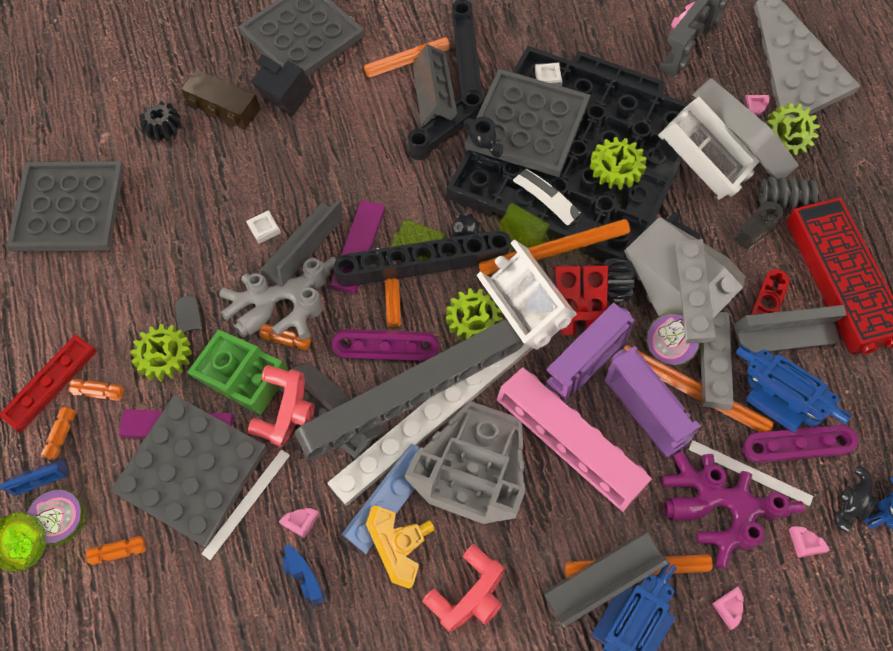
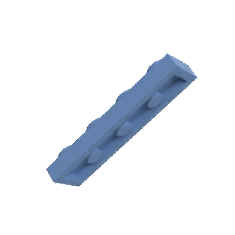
[341,444,420,554]

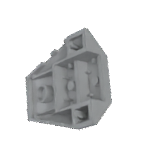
[624,217,746,319]
[405,401,525,524]

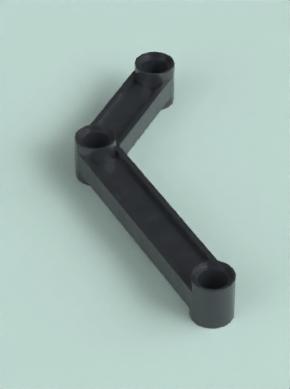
[408,0,483,160]

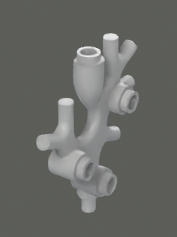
[220,257,336,340]

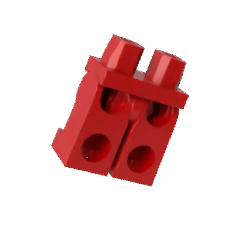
[553,266,608,335]

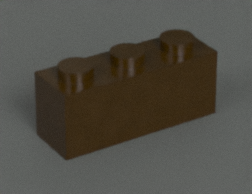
[181,69,260,129]

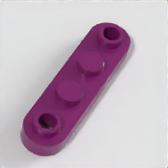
[332,329,439,361]
[743,425,858,463]

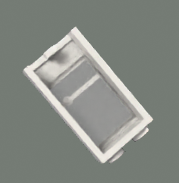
[658,96,760,200]
[477,239,577,350]

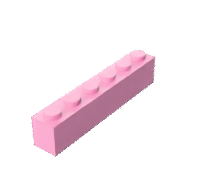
[497,367,652,512]

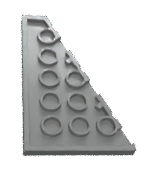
[754,0,860,118]

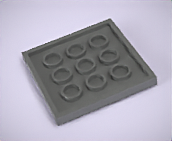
[238,0,365,76]
[465,69,591,177]
[6,161,125,251]
[110,395,268,547]

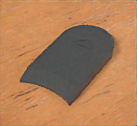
[175,296,202,333]

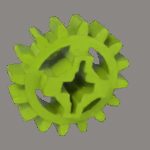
[764,102,819,157]
[590,137,647,190]
[446,288,503,341]
[130,324,192,382]

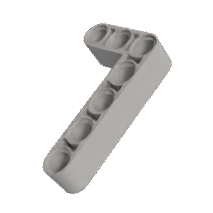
[692,78,799,180]

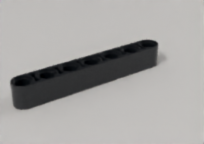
[334,230,511,287]

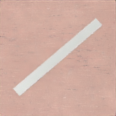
[689,440,813,506]
[202,449,290,560]

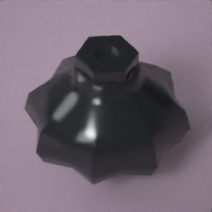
[452,214,480,237]

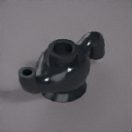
[463,117,503,158]
[834,465,879,533]

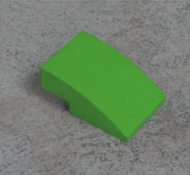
[187,329,289,416]

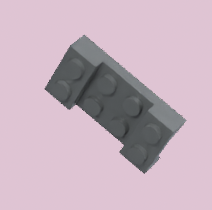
[659,0,729,77]

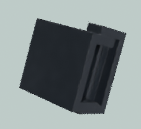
[251,54,314,116]

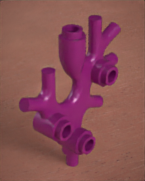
[662,451,804,569]

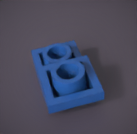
[282,545,326,605]

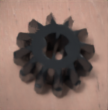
[139,101,182,143]
[602,258,635,302]

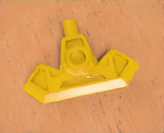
[366,505,434,588]

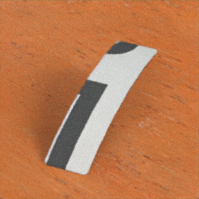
[513,169,580,225]

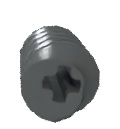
[759,177,818,210]

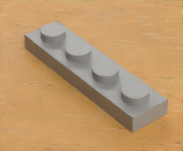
[675,239,716,344]
[701,312,734,410]

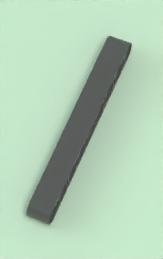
[294,319,524,460]

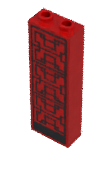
[786,197,893,355]

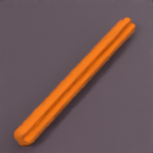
[479,219,630,275]
[624,345,774,433]

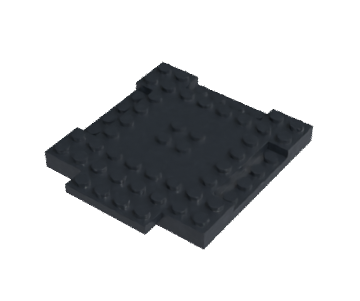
[447,46,696,262]

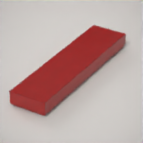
[0,334,97,433]

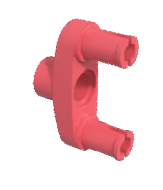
[248,365,315,447]
[423,544,505,632]

